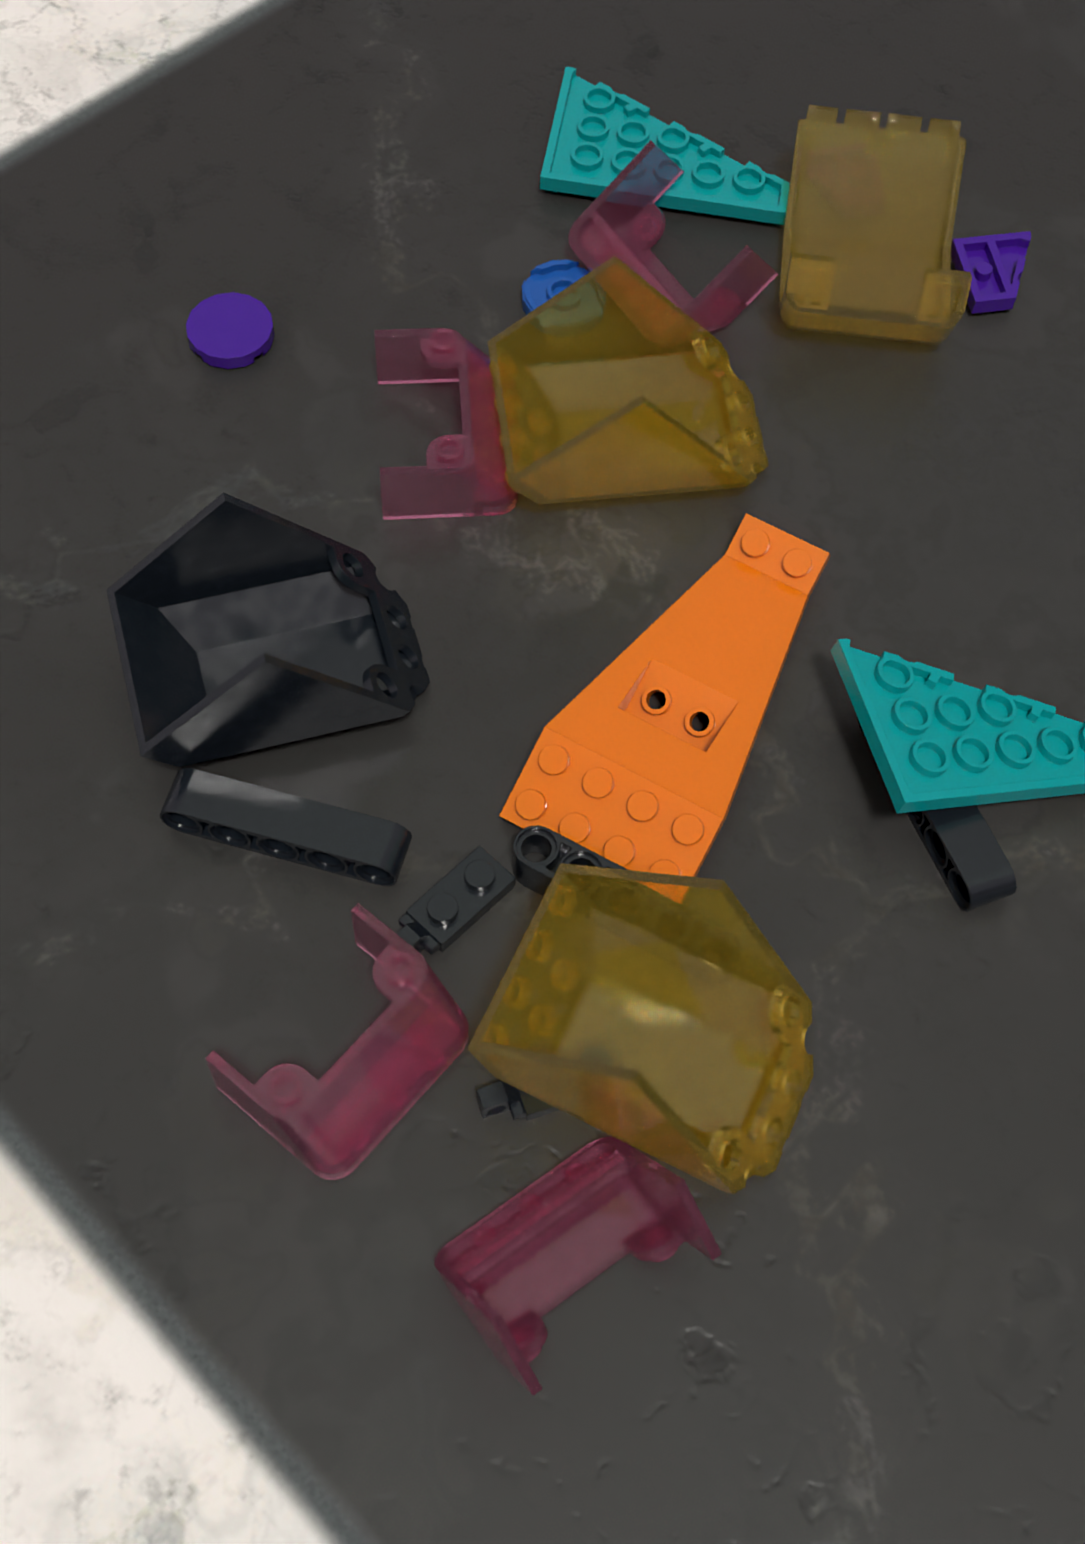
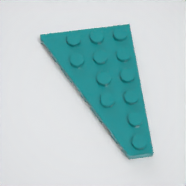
[540,66,790,225]
[831,638,1085,814]

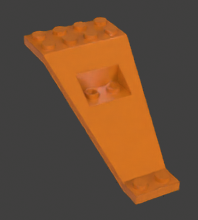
[499,513,830,899]

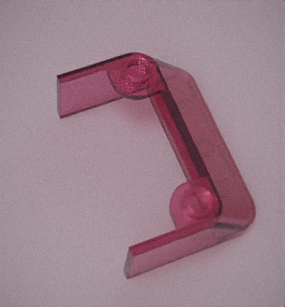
[569,140,778,345]
[374,328,519,520]
[205,903,469,1180]
[434,1136,722,1396]

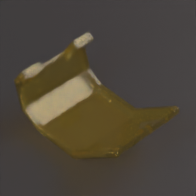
[779,105,972,345]

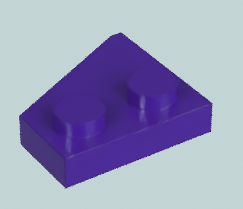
[949,231,1032,314]

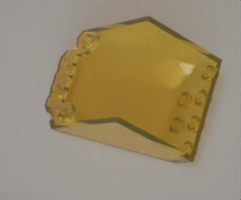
[488,256,769,504]
[468,863,814,1194]

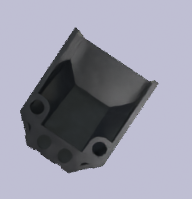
[106,492,430,767]

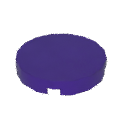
[186,292,275,369]

